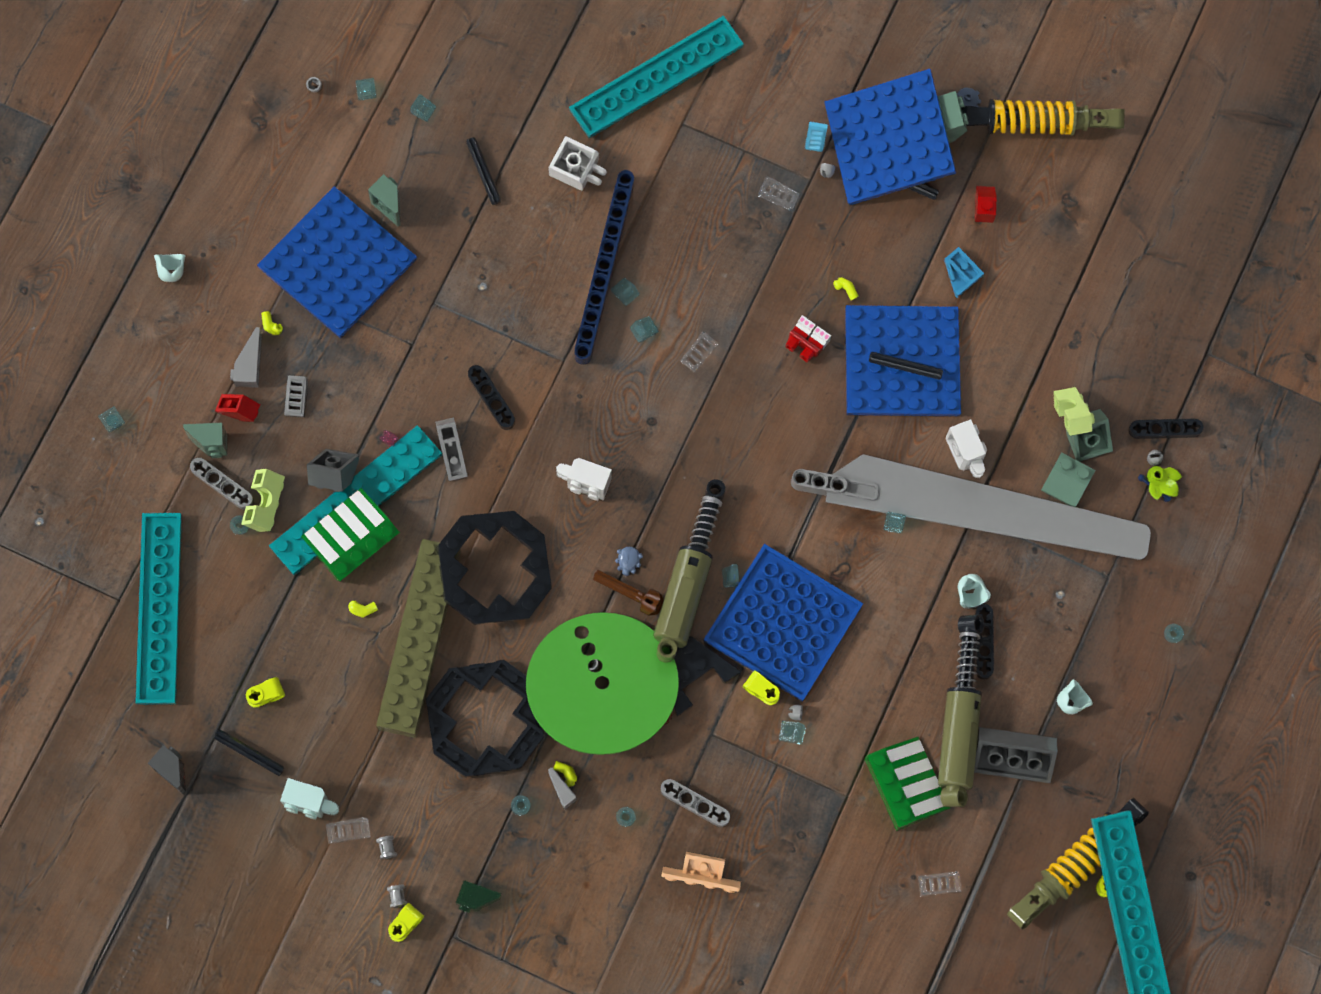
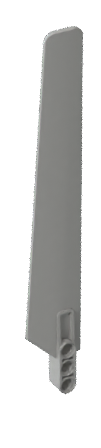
[791,454,1151,560]

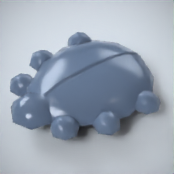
[957,88,981,107]
[615,547,643,576]

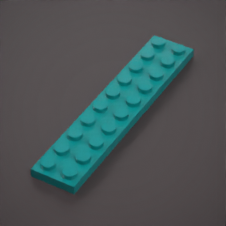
[569,15,744,138]
[269,425,442,576]
[136,513,182,705]
[1091,810,1170,994]

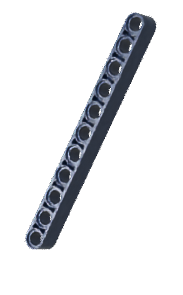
[575,170,634,365]

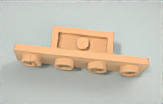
[661,852,741,893]

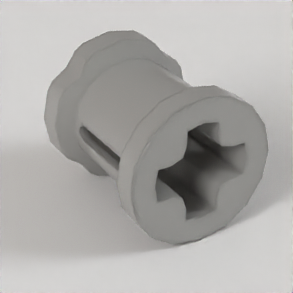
[376,836,397,859]
[387,885,408,908]

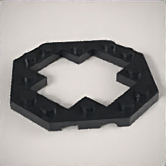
[437,511,552,625]
[426,660,544,778]

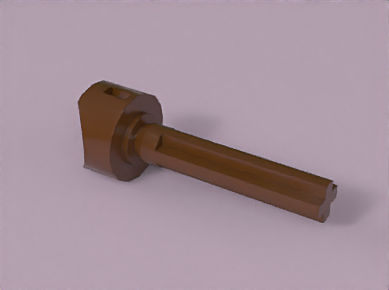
[593,570,664,616]

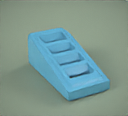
[805,122,828,152]

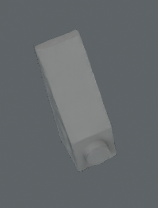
[230,327,262,388]
[435,418,468,481]

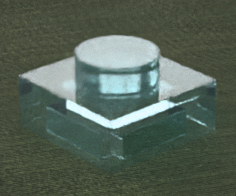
[356,78,377,100]
[98,406,125,433]

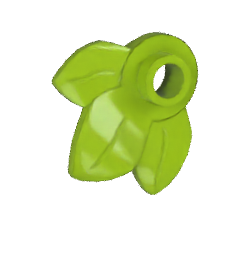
[1147,466,1182,500]

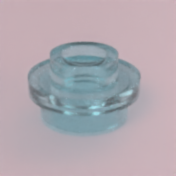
[230,515,249,535]
[1164,624,1184,643]
[511,795,531,815]
[616,807,636,827]

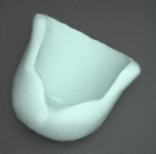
[154,254,186,282]
[957,574,991,609]
[1057,679,1093,714]

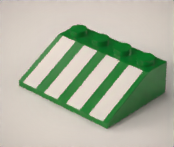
[301,488,400,582]
[864,737,950,831]

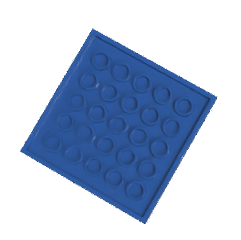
[825,69,956,205]
[257,186,417,339]
[845,305,961,416]
[703,544,863,702]

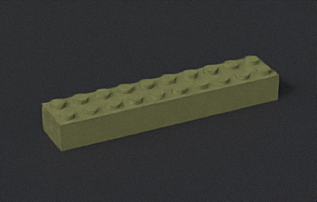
[376,539,461,738]

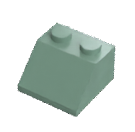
[938,91,969,143]
[368,174,401,227]
[1066,409,1113,462]
[183,423,227,459]
[1041,452,1096,507]

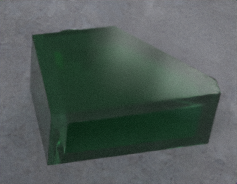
[455,880,502,913]

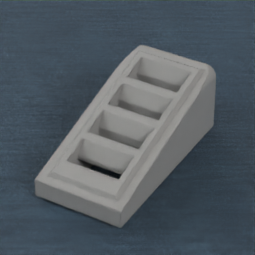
[284,375,308,417]
[548,767,576,809]

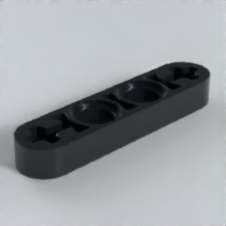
[468,365,515,430]
[1128,418,1204,439]
[975,604,994,680]

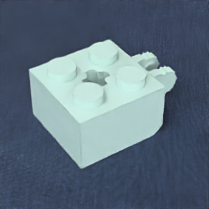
[280,778,339,820]

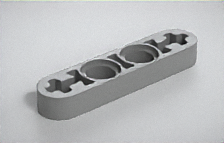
[190,458,253,510]
[661,779,730,827]

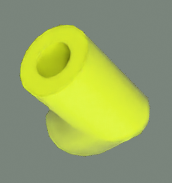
[833,277,859,300]
[261,311,283,335]
[348,601,378,618]
[554,761,577,787]

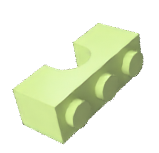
[1054,387,1095,436]
[241,469,285,532]

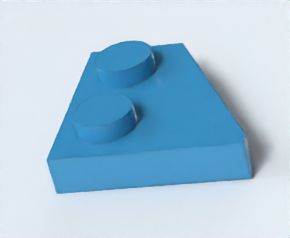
[944,247,984,298]

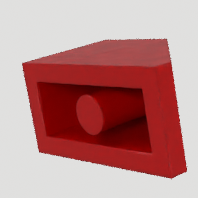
[974,186,997,223]
[215,394,261,422]

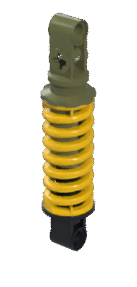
[962,99,1125,136]
[1007,798,1149,929]

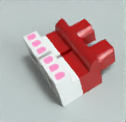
[785,315,831,362]

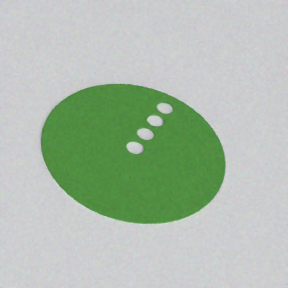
[526,613,679,755]

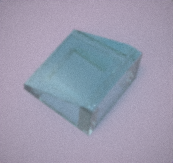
[410,94,436,122]
[610,278,639,306]
[630,316,659,343]
[883,511,906,533]
[722,564,739,588]
[779,721,805,744]

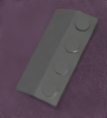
[974,727,1057,783]

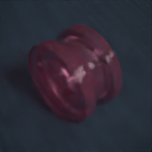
[379,430,399,447]

